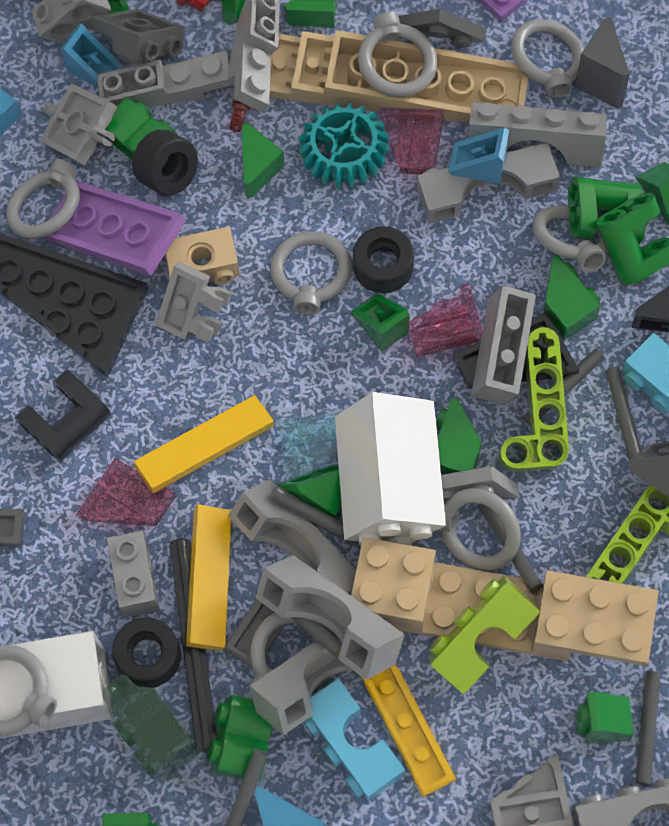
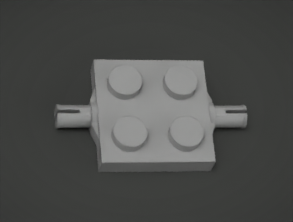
[40,83,117,166]

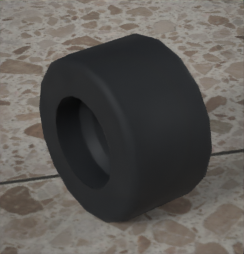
[132,130,198,196]
[353,226,414,293]
[112,617,181,689]

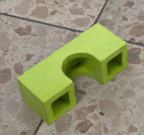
[428,575,540,695]

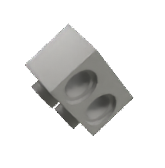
[32,0,111,45]
[107,530,160,617]

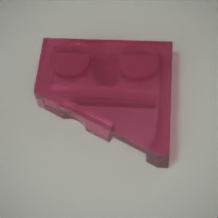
[379,107,444,175]
[409,282,483,357]
[77,458,176,526]

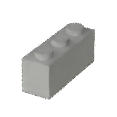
[471,285,536,405]

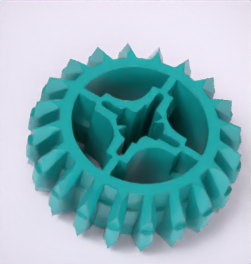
[299,101,389,190]

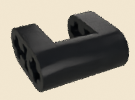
[14,370,111,463]

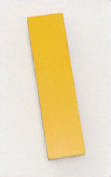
[134,395,274,494]
[186,504,231,651]
[360,663,456,797]

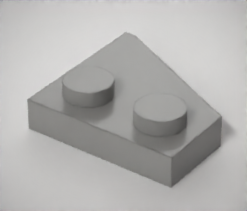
[441,466,519,503]
[490,755,574,826]

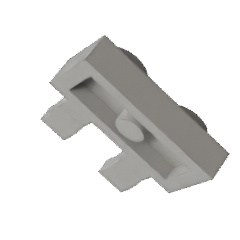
[155,262,233,343]

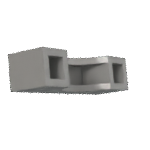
[468,102,607,167]
[417,143,560,224]
[228,480,356,596]
[256,555,405,680]
[250,630,400,735]
[573,778,669,826]

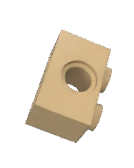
[165,226,240,284]

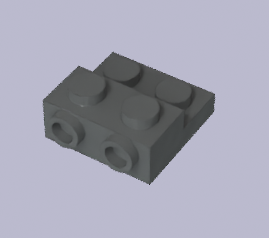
[90,9,184,64]

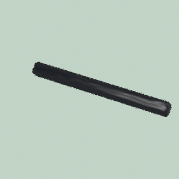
[169,538,217,753]

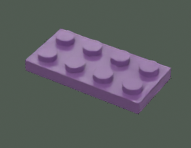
[43,180,186,276]

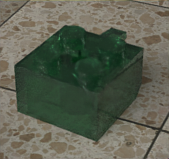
[106,674,200,782]

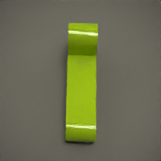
[498,327,569,472]
[586,485,669,584]

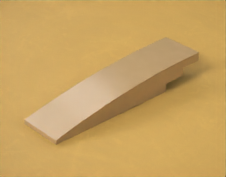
[270,30,528,123]

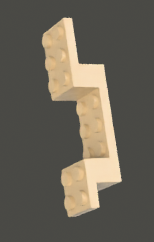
[351,537,659,666]

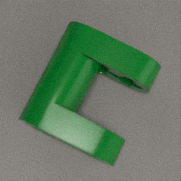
[568,177,646,244]
[596,193,669,285]

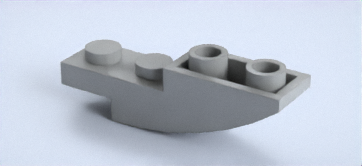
[228,0,280,112]
[97,50,234,107]

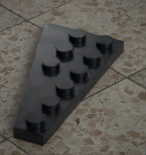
[0,233,148,378]

